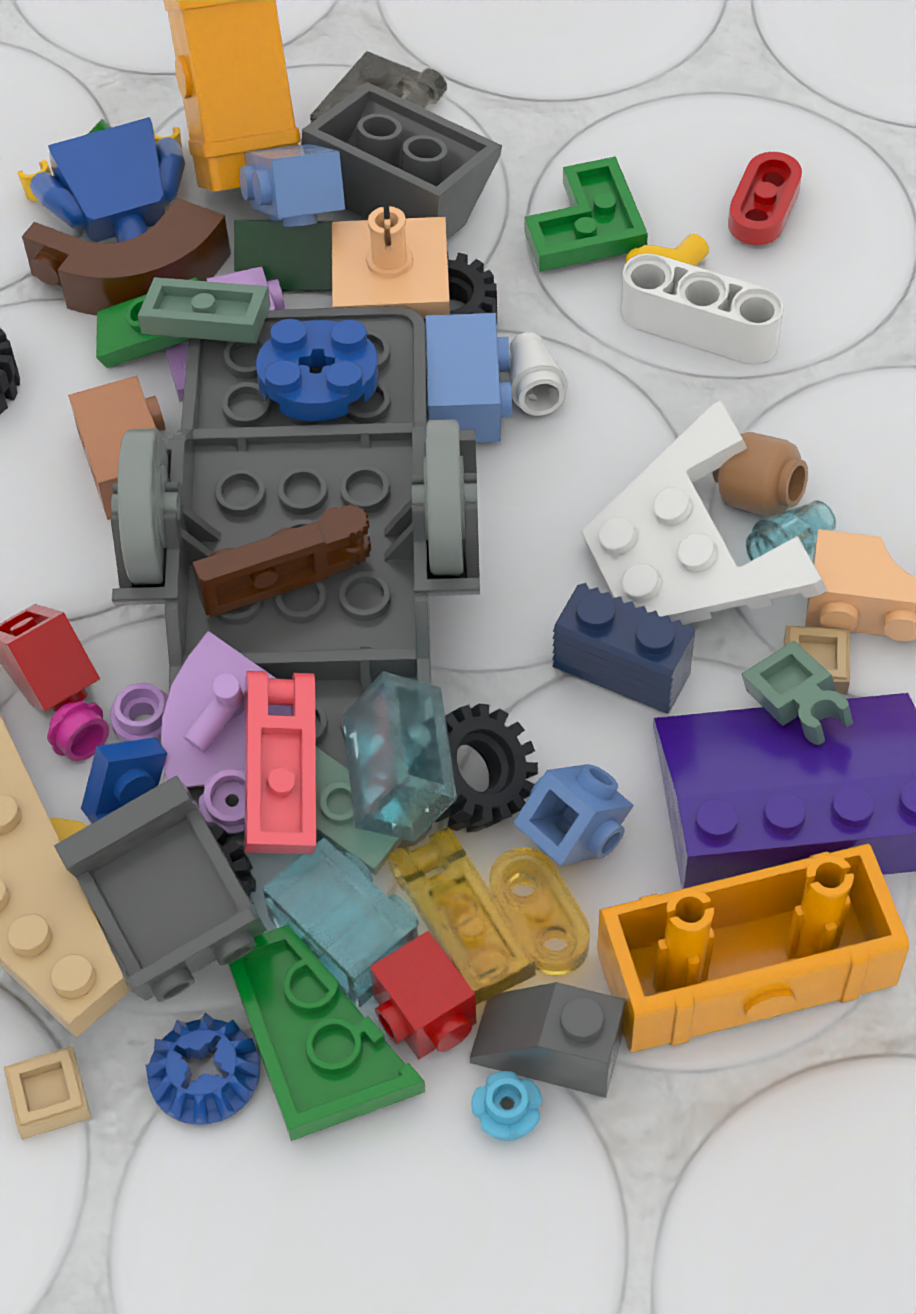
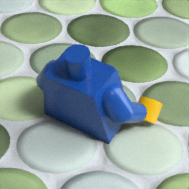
[17,117,185,242]

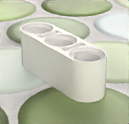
[620,253,784,365]

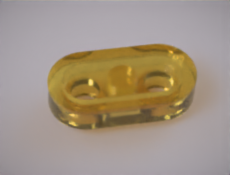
[489,848,590,976]

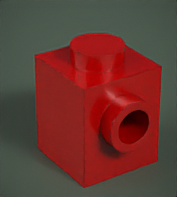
[370,931,477,1060]

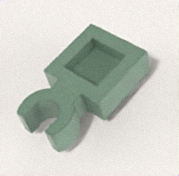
[742,641,853,745]

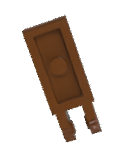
[192,503,371,617]

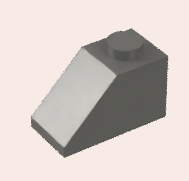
[470,982,626,1098]

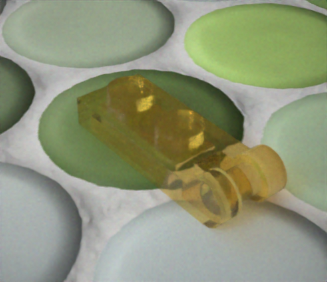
[388,827,536,1005]

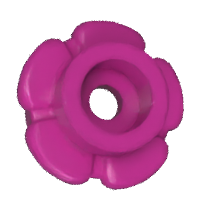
[47,701,109,761]

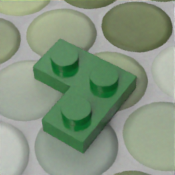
[524,156,648,272]

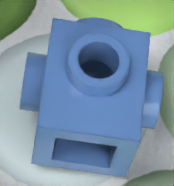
[513,764,634,866]

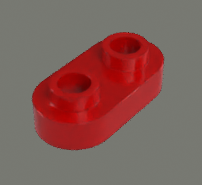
[728,152,802,245]

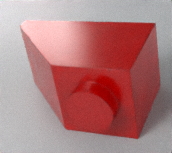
[0,604,100,712]

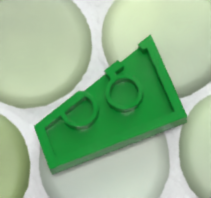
[228,924,426,1141]

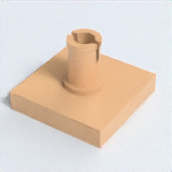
[332,206,450,319]

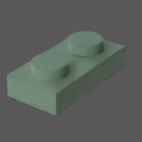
[138,277,271,343]

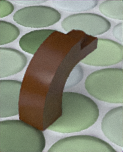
[22,198,231,316]

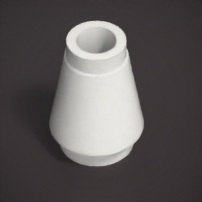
[509,332,568,416]

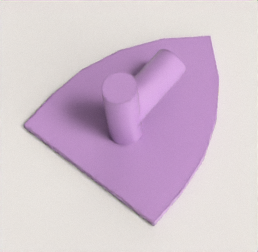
[161,631,292,788]

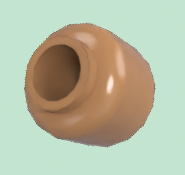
[713,432,808,518]

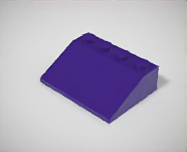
[653,693,916,889]

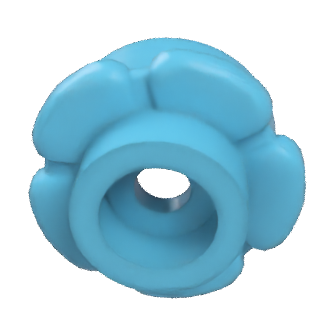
[471,1071,542,1141]

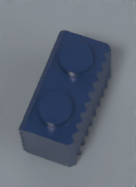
[552,583,695,714]

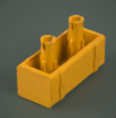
[163,0,301,191]
[597,844,909,1053]

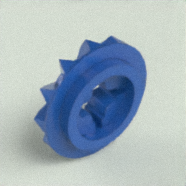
[145,1012,260,1125]

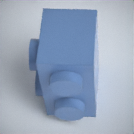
[239,144,345,227]
[425,313,512,443]

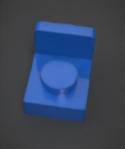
[81,737,167,824]

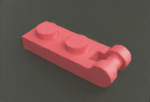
[244,671,316,854]

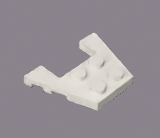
[581,400,827,625]

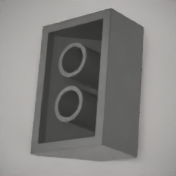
[301,82,502,240]

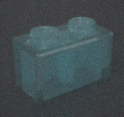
[342,671,457,842]
[263,837,419,1008]

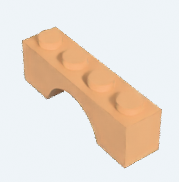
[805,529,916,642]

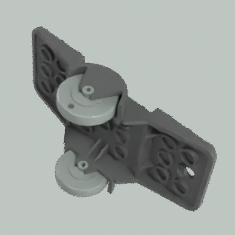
[111,306,480,851]

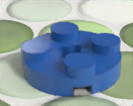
[256,319,379,421]

